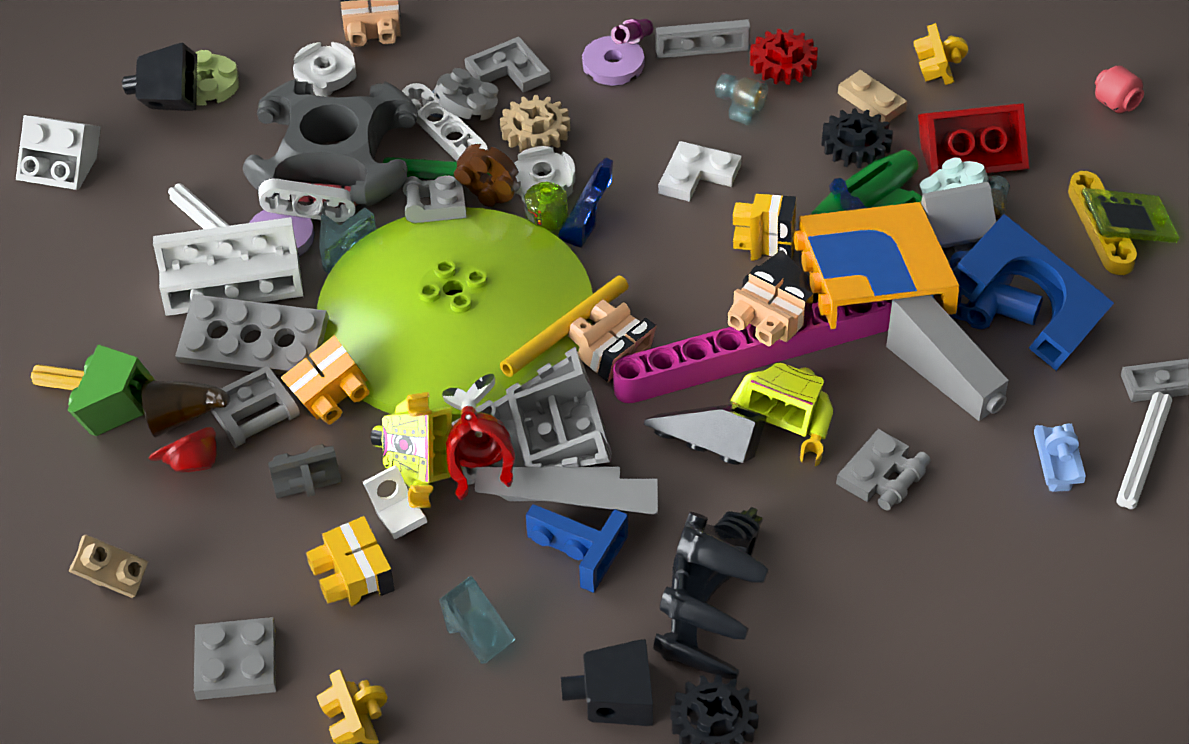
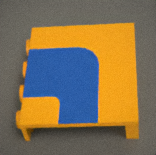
[794,202,959,329]

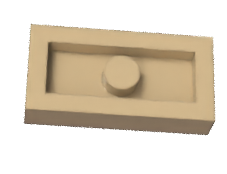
[838,70,907,122]

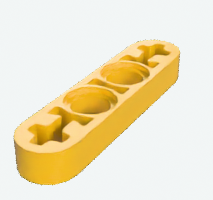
[1068,171,1137,275]

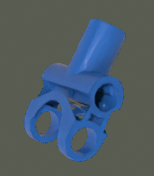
[931,251,1043,329]

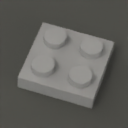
[194,617,276,700]

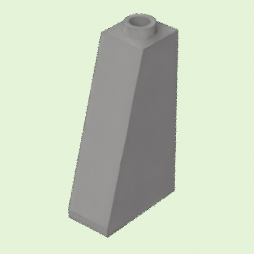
[886,295,1009,421]

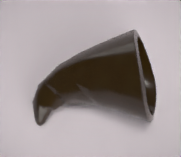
[141,381,230,438]

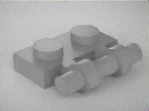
[836,429,931,510]

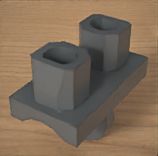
[268,444,342,498]

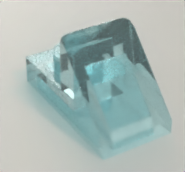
[319,208,376,273]
[439,575,516,664]

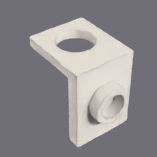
[363,465,428,539]

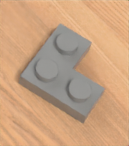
[465,36,550,92]

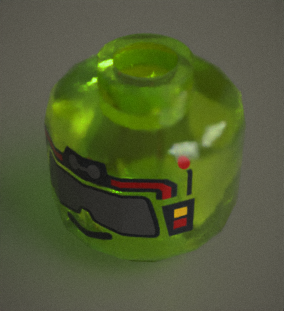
[524,182,568,231]

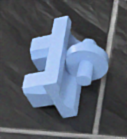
[1034,423,1086,492]

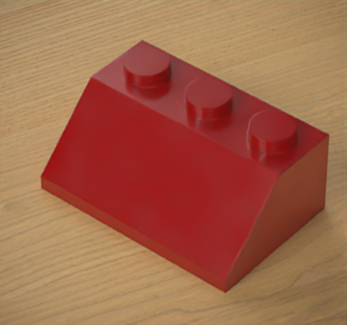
[918,103,1029,176]

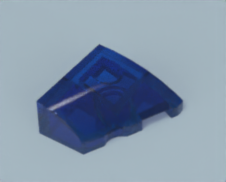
[558,158,613,248]

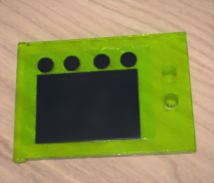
[1082,188,1179,243]

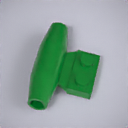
[811,150,922,215]

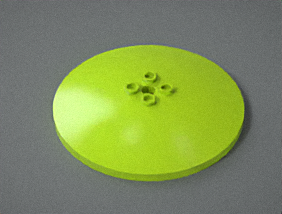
[317,207,593,423]

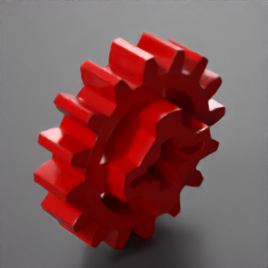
[750,29,818,85]

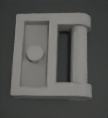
[403,176,466,223]
[211,366,300,448]

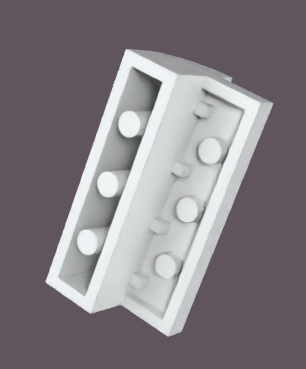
[153,217,303,316]

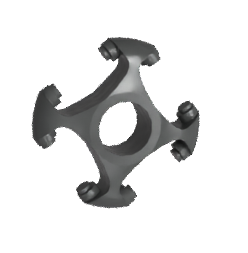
[243,78,418,207]

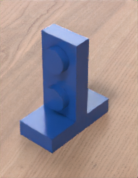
[526,504,628,593]

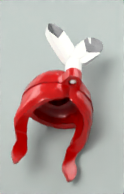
[442,374,515,501]

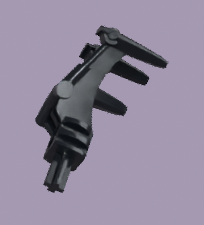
[653,507,768,680]

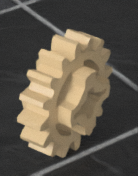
[500,95,570,152]

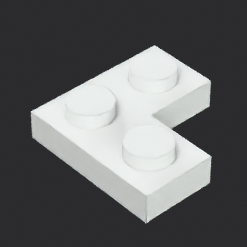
[658,141,742,202]

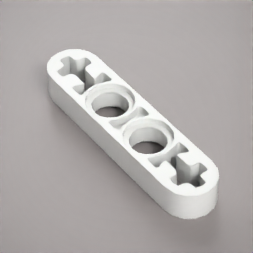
[402,83,488,161]

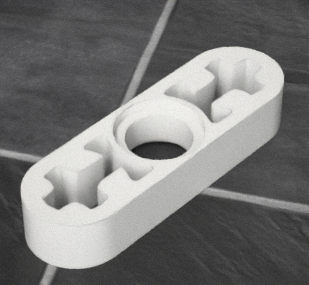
[258,179,355,222]

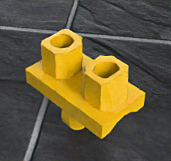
[913,23,968,85]
[317,669,388,744]

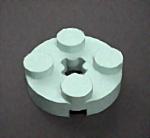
[920,157,989,194]

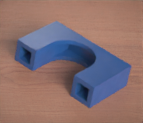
[953,214,1114,370]

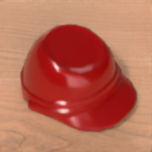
[149,427,217,472]

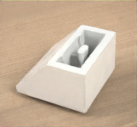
[16,115,101,190]

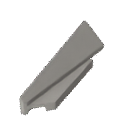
[475,467,658,514]

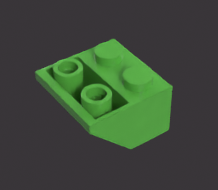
[67,345,156,436]

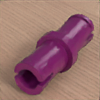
[611,18,654,44]

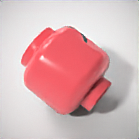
[1095,65,1144,113]

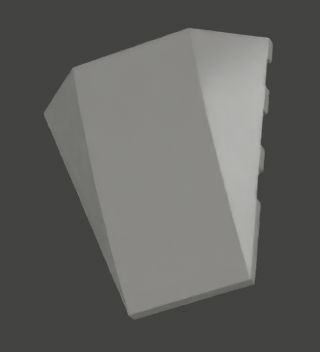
[452,347,612,485]

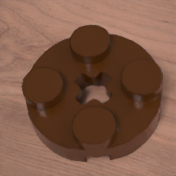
[454,144,521,207]

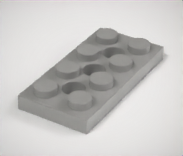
[175,294,329,376]

